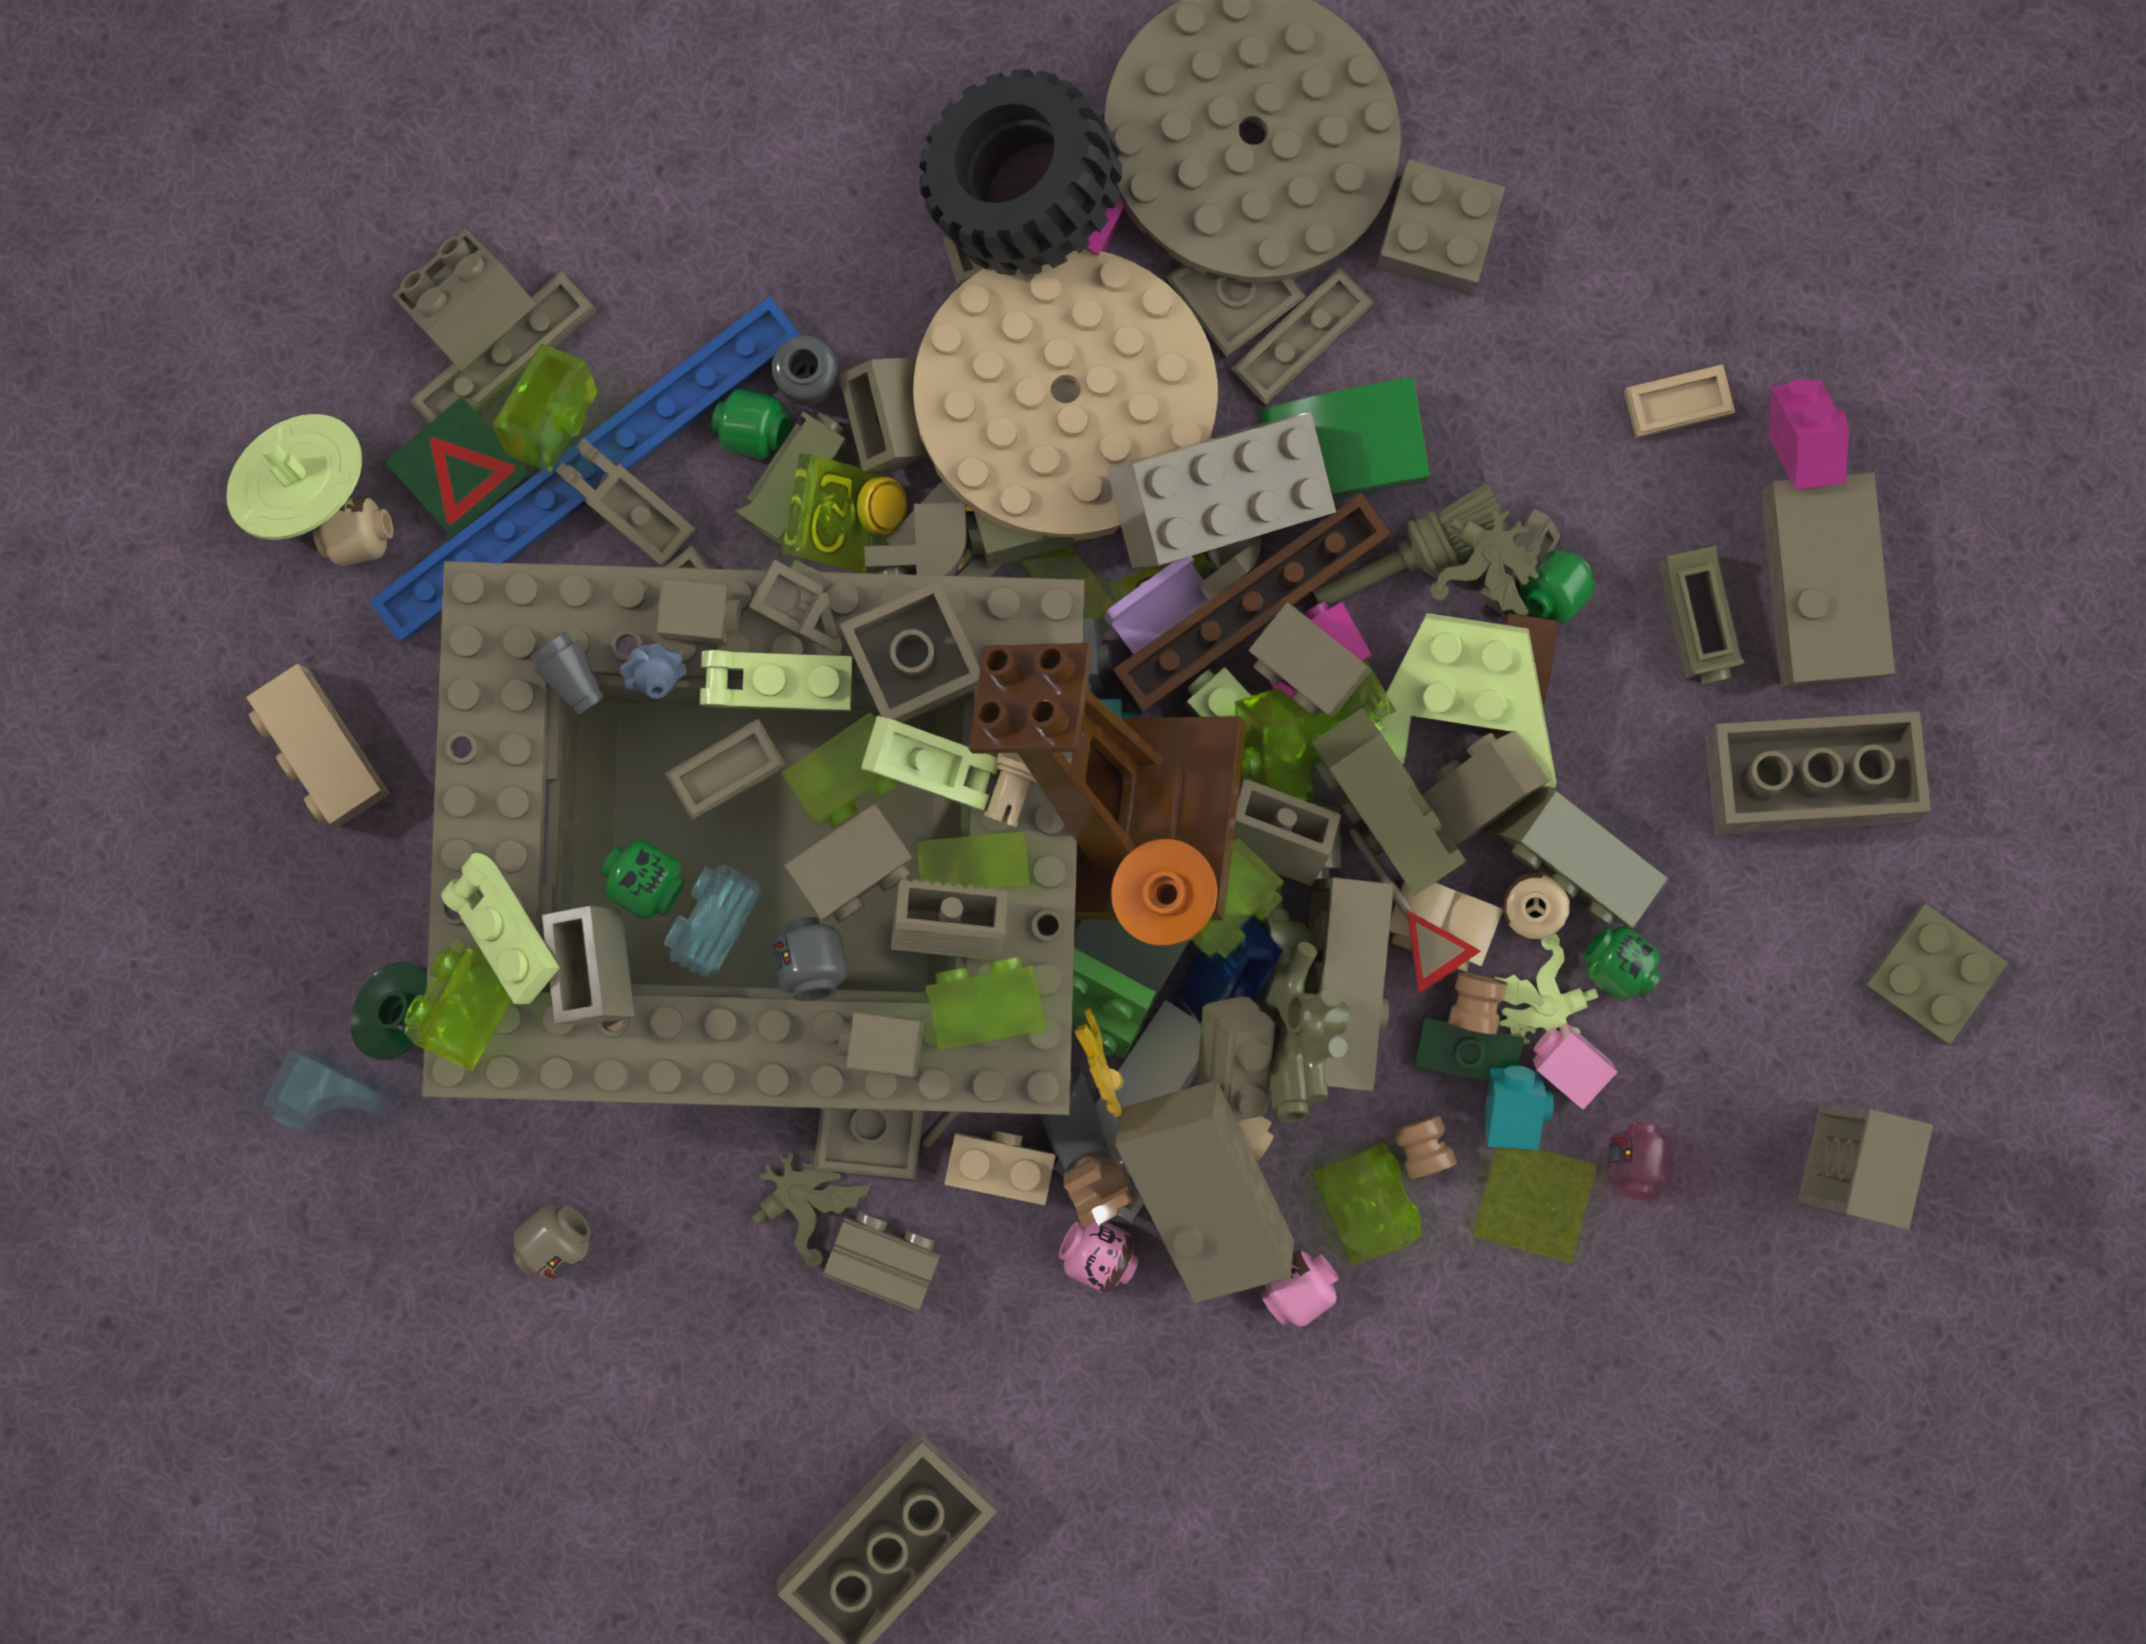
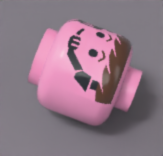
[1059,1221,1139,1292]
[1260,1251,1339,1327]

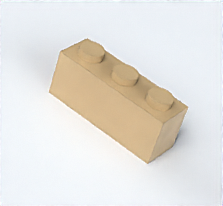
[246,663,391,827]

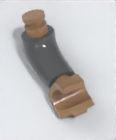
[1040,1065,1135,1228]

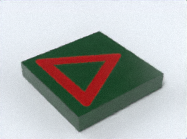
[385,396,530,538]

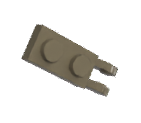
[556,438,695,567]

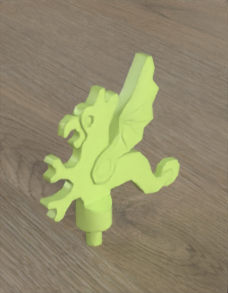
[1494,934,1599,1044]

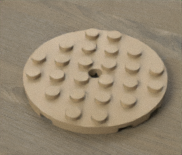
[913,249,1218,541]

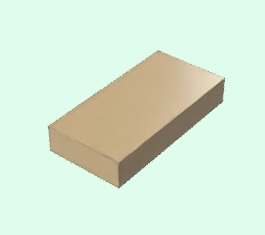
[1624,364,1735,438]

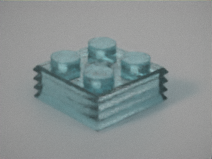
[664,864,763,978]

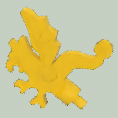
[1075,1007,1123,1117]

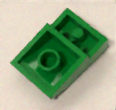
[1259,377,1430,500]

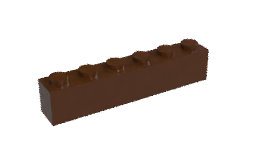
[1110,493,1391,717]

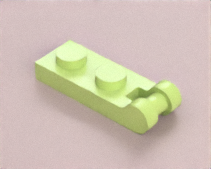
[699,650,854,712]
[861,716,998,811]
[441,853,560,1004]

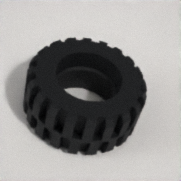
[919,69,1122,275]

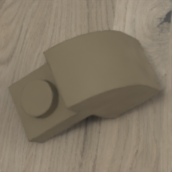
[864,502,967,576]

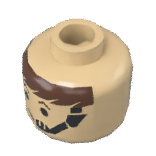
[313,496,393,567]
[1503,872,1570,939]

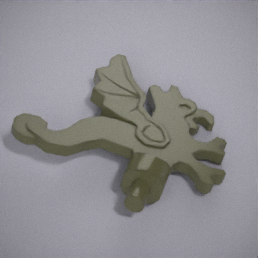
[1431,509,1540,616]
[751,1150,870,1268]

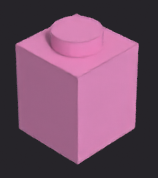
[1533,1023,1617,1110]

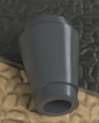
[530,632,605,715]

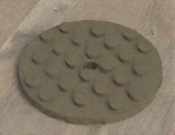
[1102,0,1401,283]

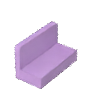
[1104,556,1209,655]

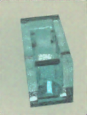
[262,1049,392,1131]

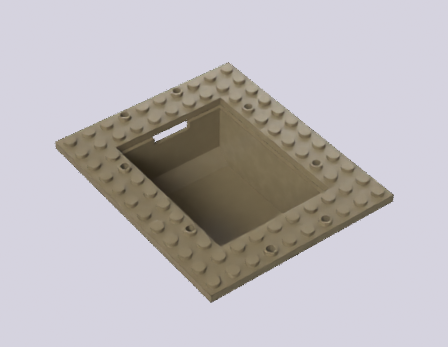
[422,561,1084,1115]

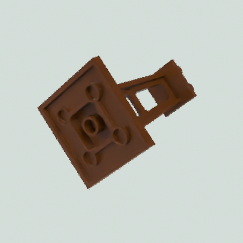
[968,643,1247,920]

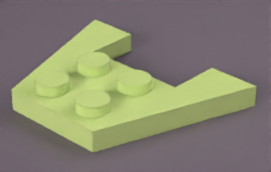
[1372,613,1556,788]

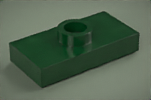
[1413,1015,1525,1082]

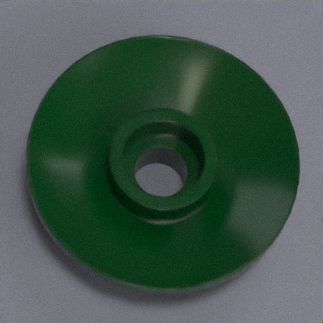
[350,962,427,1060]

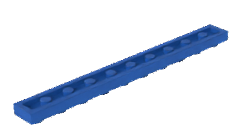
[369,296,801,644]

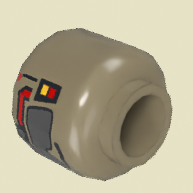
[513,1204,591,1280]

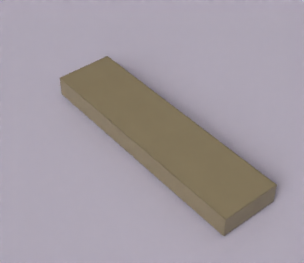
[409,271,596,424]

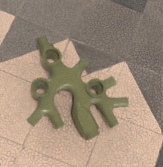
[1236,888,1349,1122]

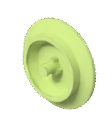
[226,414,362,540]

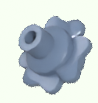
[620,643,687,699]

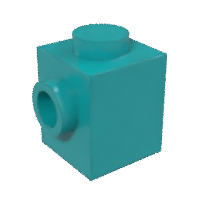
[1484,1066,1553,1150]

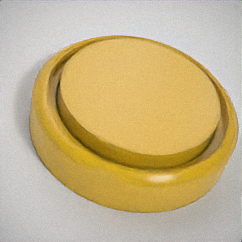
[857,477,907,535]

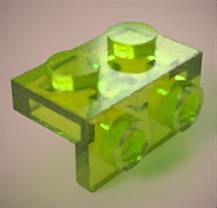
[1313,1142,1422,1266]

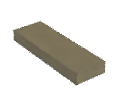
[1230,267,1374,407]

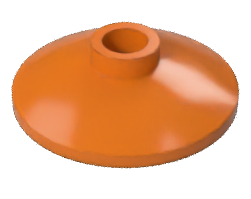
[1111,839,1217,946]

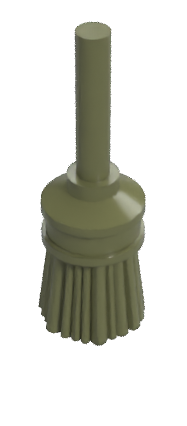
[1313,482,1514,606]

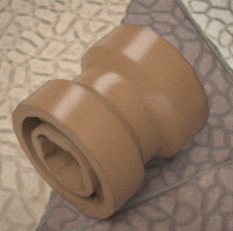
[1447,972,1507,1034]
[1393,1115,1457,1180]

